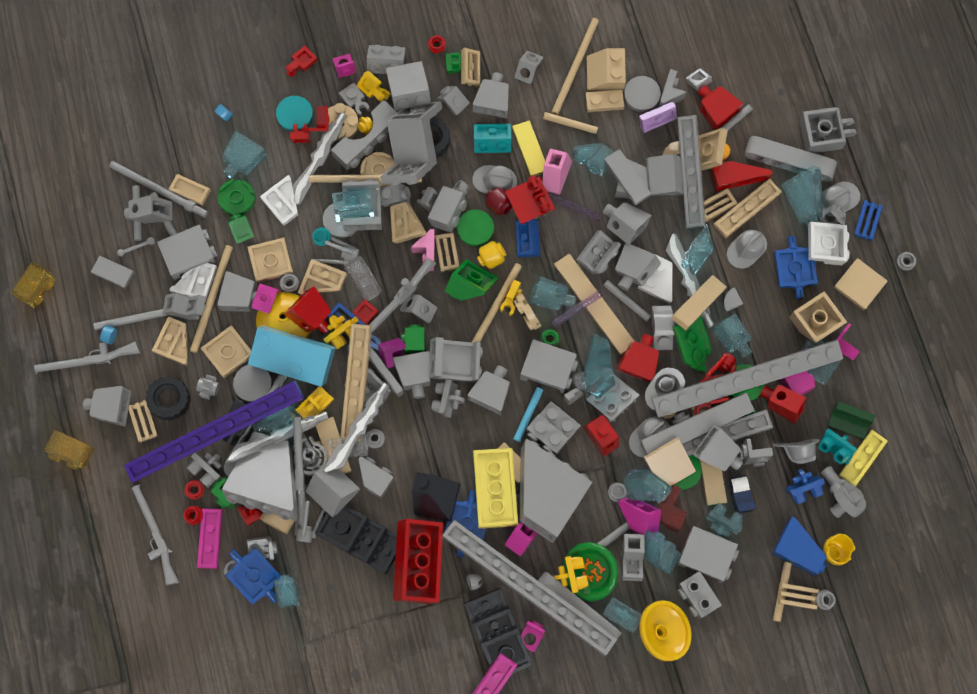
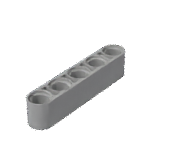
[744,136,837,182]
[538,572,622,639]

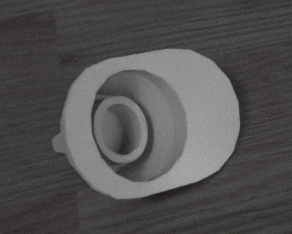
[472,165,517,194]
[818,181,860,216]
[727,230,767,269]
[645,368,685,410]
[629,416,670,458]
[773,439,820,464]

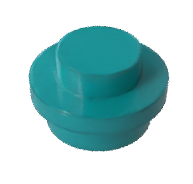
[312,227,331,246]

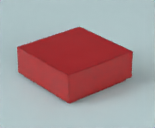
[352,299,379,325]

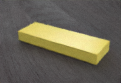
[512,120,545,176]
[838,430,888,487]

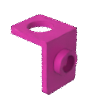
[333,54,356,78]
[252,283,281,313]
[836,323,859,360]
[521,620,545,652]

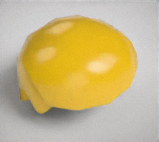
[823,534,855,566]

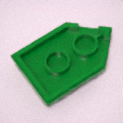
[672,315,711,373]

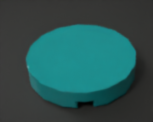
[276,96,313,132]

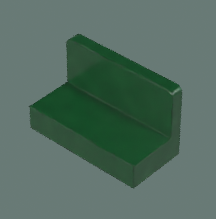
[828,401,876,440]

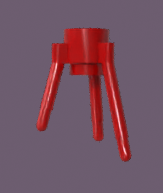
[700,352,737,383]

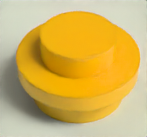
[358,117,373,135]

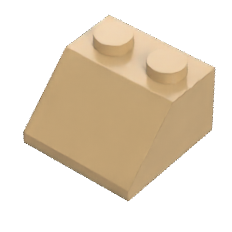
[587,48,626,91]
[789,291,847,344]

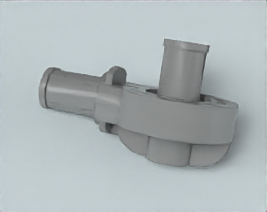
[292,432,328,476]
[821,466,866,518]

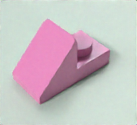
[411,229,435,271]

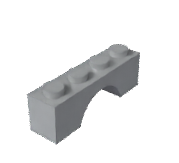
[331,100,397,171]

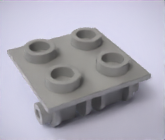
[586,374,640,423]

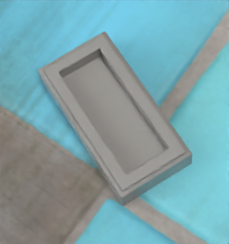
[91,256,134,289]

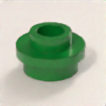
[540,329,559,346]

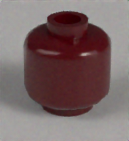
[485,187,512,216]

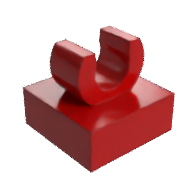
[290,124,311,143]
[238,505,263,526]

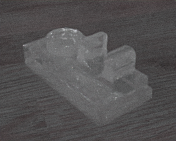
[328,435,369,459]

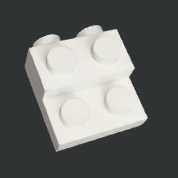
[808,222,850,266]

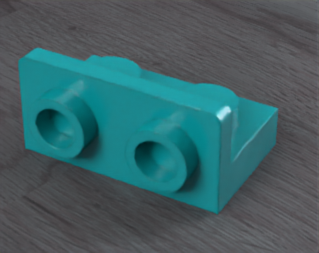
[474,124,511,153]

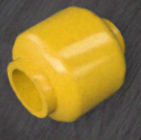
[477,241,506,269]

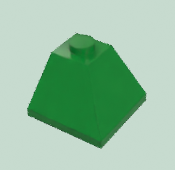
[445,259,499,301]

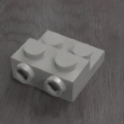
[526,401,581,456]

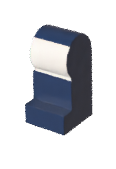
[729,475,756,514]

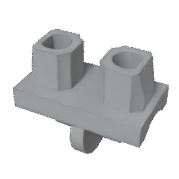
[431,379,465,418]
[187,453,223,488]

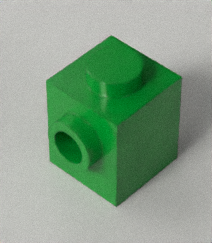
[401,325,425,355]

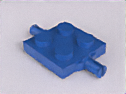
[774,236,818,300]
[443,490,486,557]
[225,547,282,605]

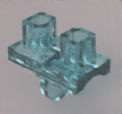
[706,503,744,537]
[602,597,642,633]

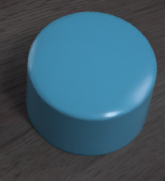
[214,104,233,121]
[100,325,117,345]

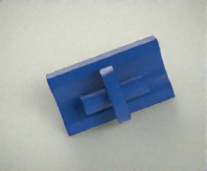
[785,469,825,504]

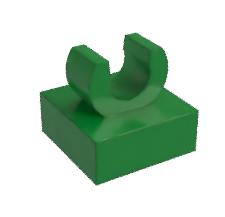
[446,52,461,74]

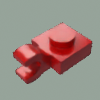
[285,46,318,78]

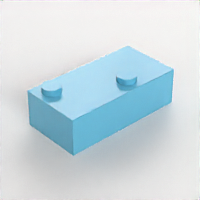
[248,325,336,387]

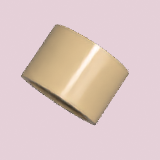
[260,512,295,534]

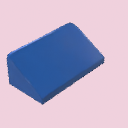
[515,219,540,257]

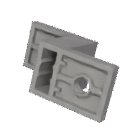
[381,102,442,186]

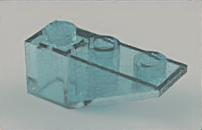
[583,334,615,397]

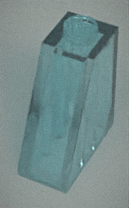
[781,166,823,225]

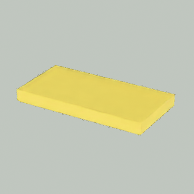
[473,448,518,529]

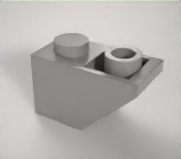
[358,456,394,499]

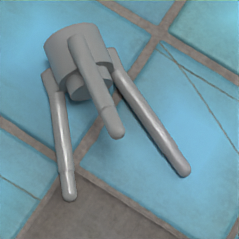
[313,236,359,266]
[294,501,326,543]

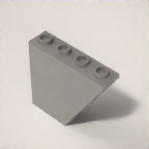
[222,432,298,521]
[520,439,592,543]

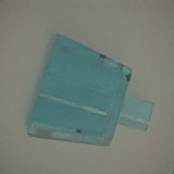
[222,131,267,178]
[529,277,576,310]
[711,313,753,358]
[253,404,300,434]

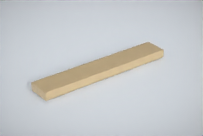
[554,254,634,355]
[340,324,372,442]
[691,402,727,506]

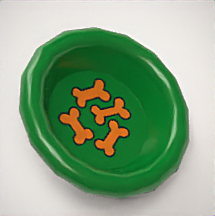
[562,542,619,602]

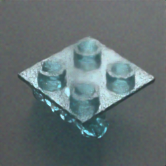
[681,225,714,275]

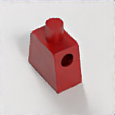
[698,85,743,131]
[284,286,331,334]
[616,334,659,382]
[760,385,806,424]
[582,415,619,457]

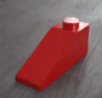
[710,161,773,192]

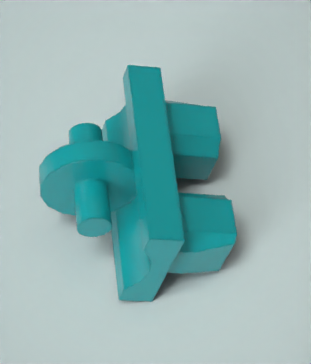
[818,429,857,465]

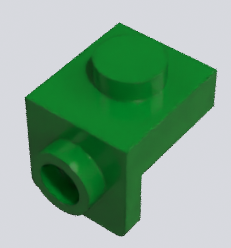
[211,477,236,510]

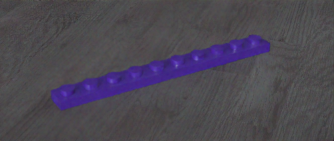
[124,381,304,483]

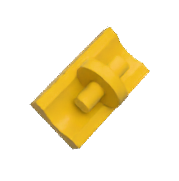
[324,315,359,349]
[295,386,334,419]
[554,556,589,593]

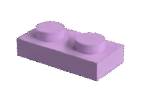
[639,102,677,133]

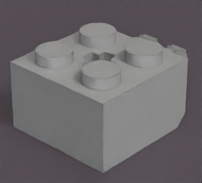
[799,107,857,153]

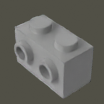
[428,186,467,233]
[677,571,722,619]

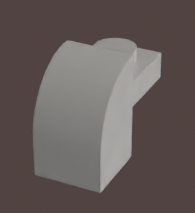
[163,293,206,320]
[651,305,674,350]
[622,534,644,581]

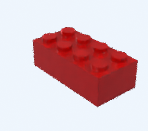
[393,519,443,604]

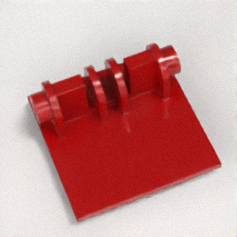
[505,175,555,224]

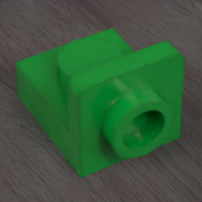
[227,213,254,243]

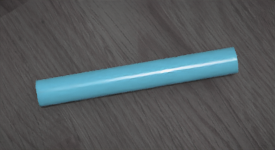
[513,387,543,442]

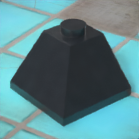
[412,472,461,522]

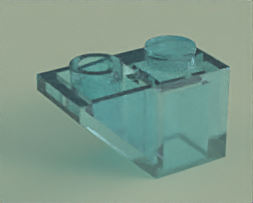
[572,143,614,176]
[623,469,672,502]
[645,530,682,574]
[274,575,301,608]

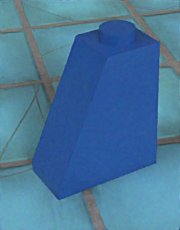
[772,517,827,576]

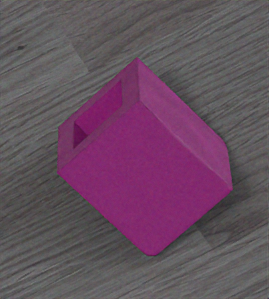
[378,338,406,369]

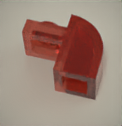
[655,485,688,533]

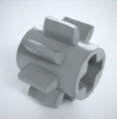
[196,374,220,400]

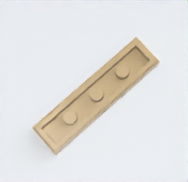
[713,178,782,239]
[671,275,727,330]

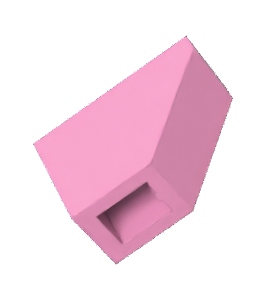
[543,149,573,195]

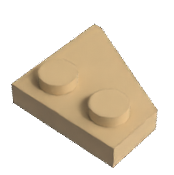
[390,202,426,243]
[298,259,347,295]
[152,317,188,366]

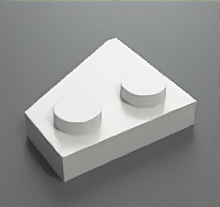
[260,175,298,226]
[638,254,672,305]
[169,263,217,302]

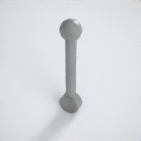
[117,237,155,257]

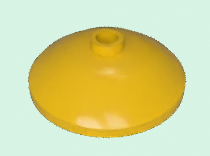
[256,292,311,338]
[639,600,691,661]

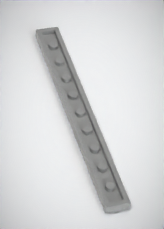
[652,340,843,418]
[442,520,617,657]

